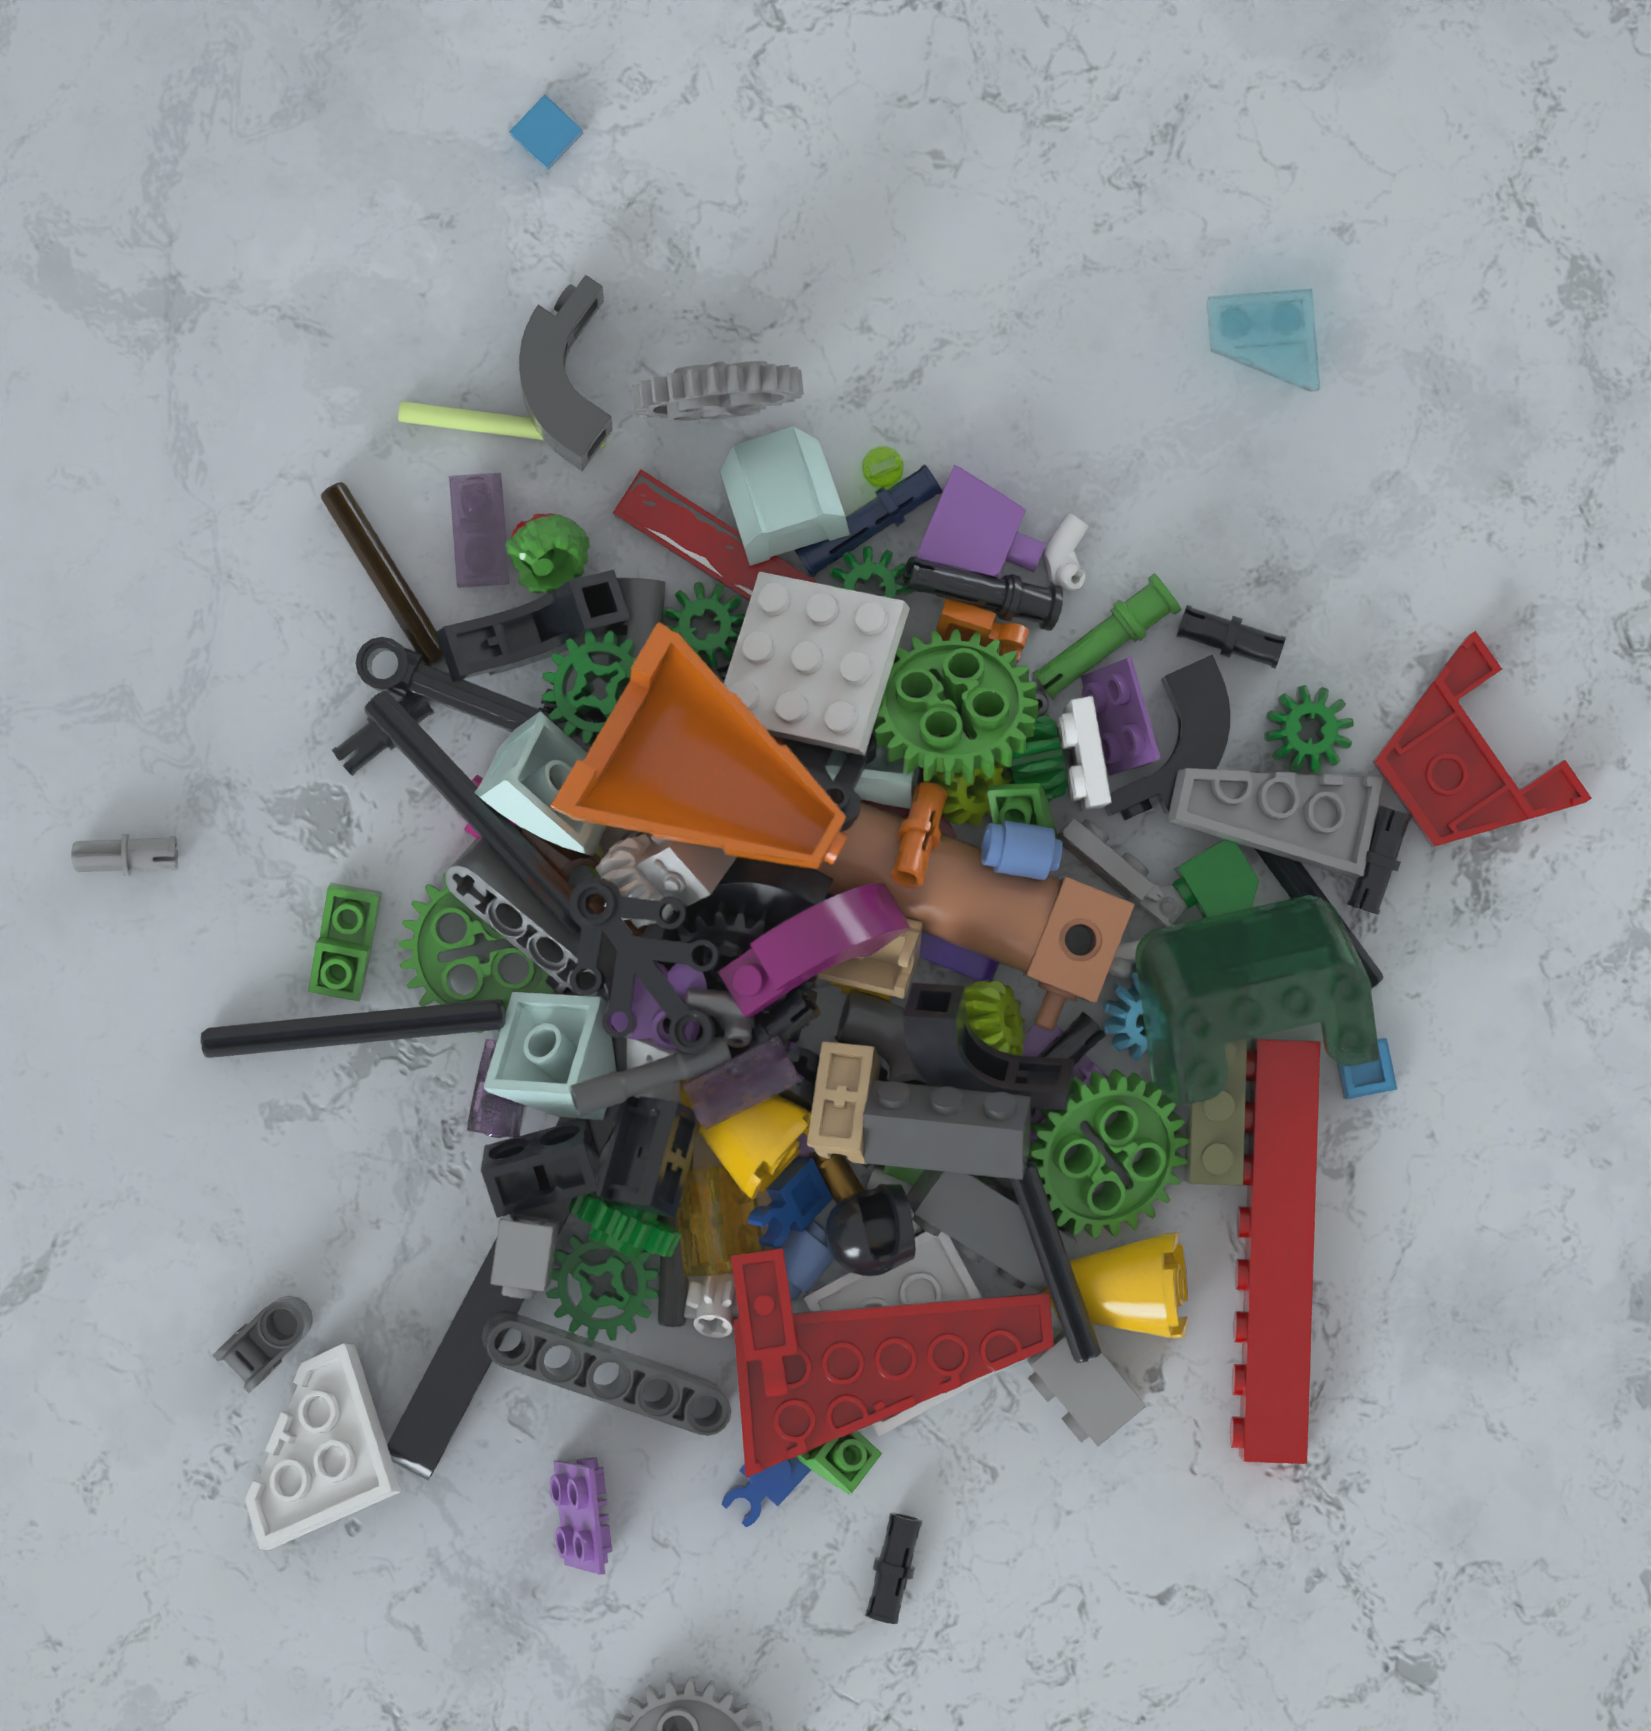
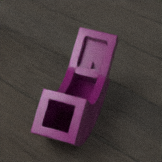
[718,883,911,1017]

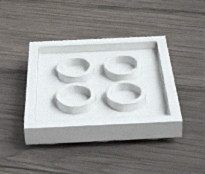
[724,572,910,756]
[803,1231,1008,1437]

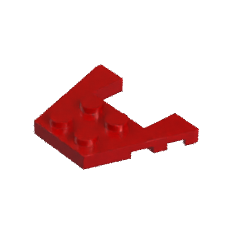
[1372,631,1592,847]

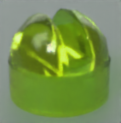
[862,446,904,489]

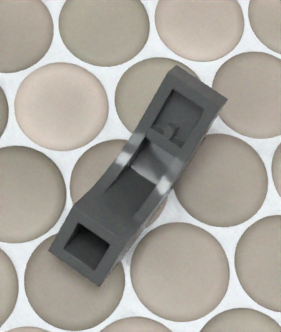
[519,275,613,471]

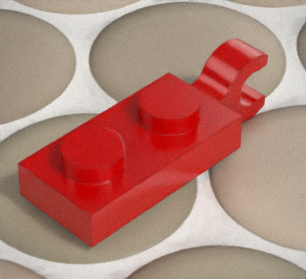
[730,1248,798,1397]

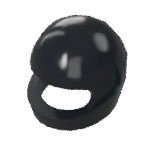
[825,1184,915,1276]

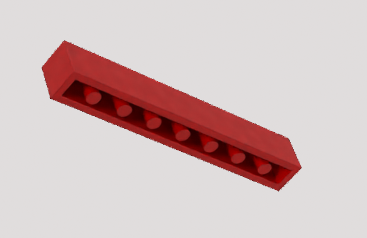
[1230,1039,1321,1464]

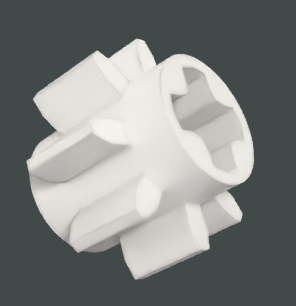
[684,1272,739,1338]

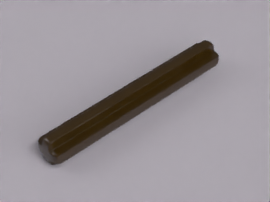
[321,482,444,666]

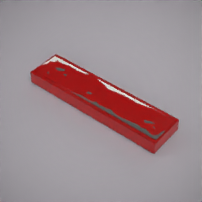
[613,469,816,602]

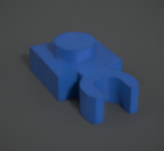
[747,1156,833,1248]
[721,1457,811,1527]

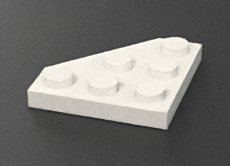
[245,1343,402,1550]

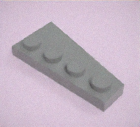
[1167,768,1384,878]

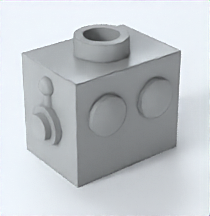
[636,834,737,912]

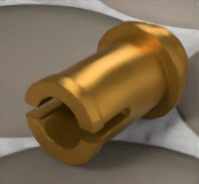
[809,1151,867,1204]

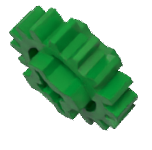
[542,631,638,746]
[568,1191,682,1259]
[546,1228,659,1341]

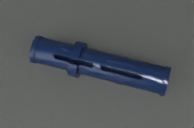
[794,464,943,578]

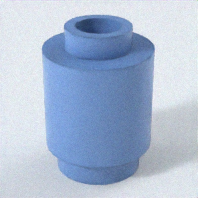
[981,820,1063,880]
[776,1220,834,1300]

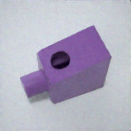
[916,465,1046,578]

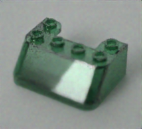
[1135,895,1380,1106]

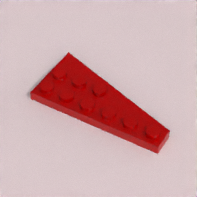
[733,1293,1054,1478]

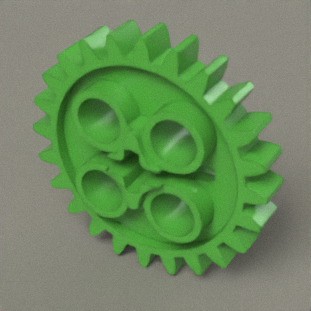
[873,629,1038,785]
[398,872,555,1033]
[1027,1069,1189,1239]

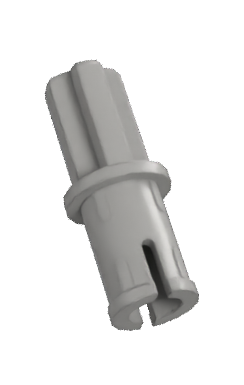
[71,834,178,876]

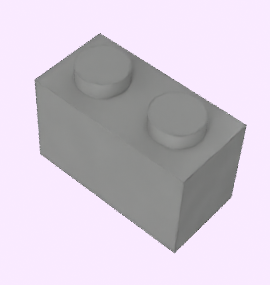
[490,1214,560,1299]
[1028,1331,1146,1446]

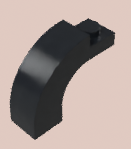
[436,569,631,682]
[1104,654,1230,821]
[666,856,833,931]
[903,983,1074,1110]

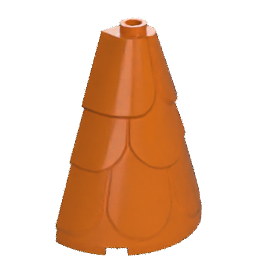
[551,622,848,869]

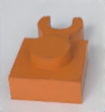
[936,599,1030,663]

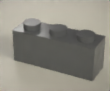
[863,1080,1031,1180]
[906,1170,1078,1293]

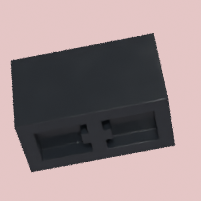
[596,1096,703,1218]

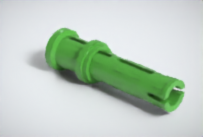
[1033,573,1182,699]

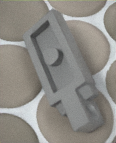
[1057,818,1187,929]

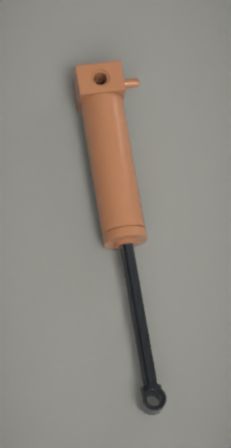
[355,637,1135,1031]

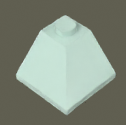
[483,992,616,1120]

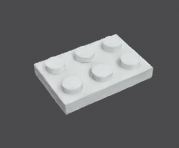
[1056,696,1111,812]

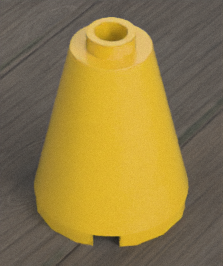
[681,1068,812,1200]
[1043,1232,1188,1338]

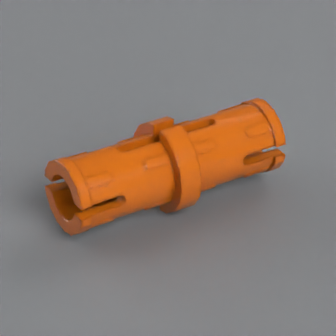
[891,782,948,888]

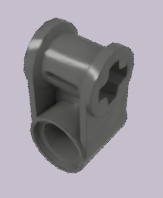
[212,1296,313,1393]

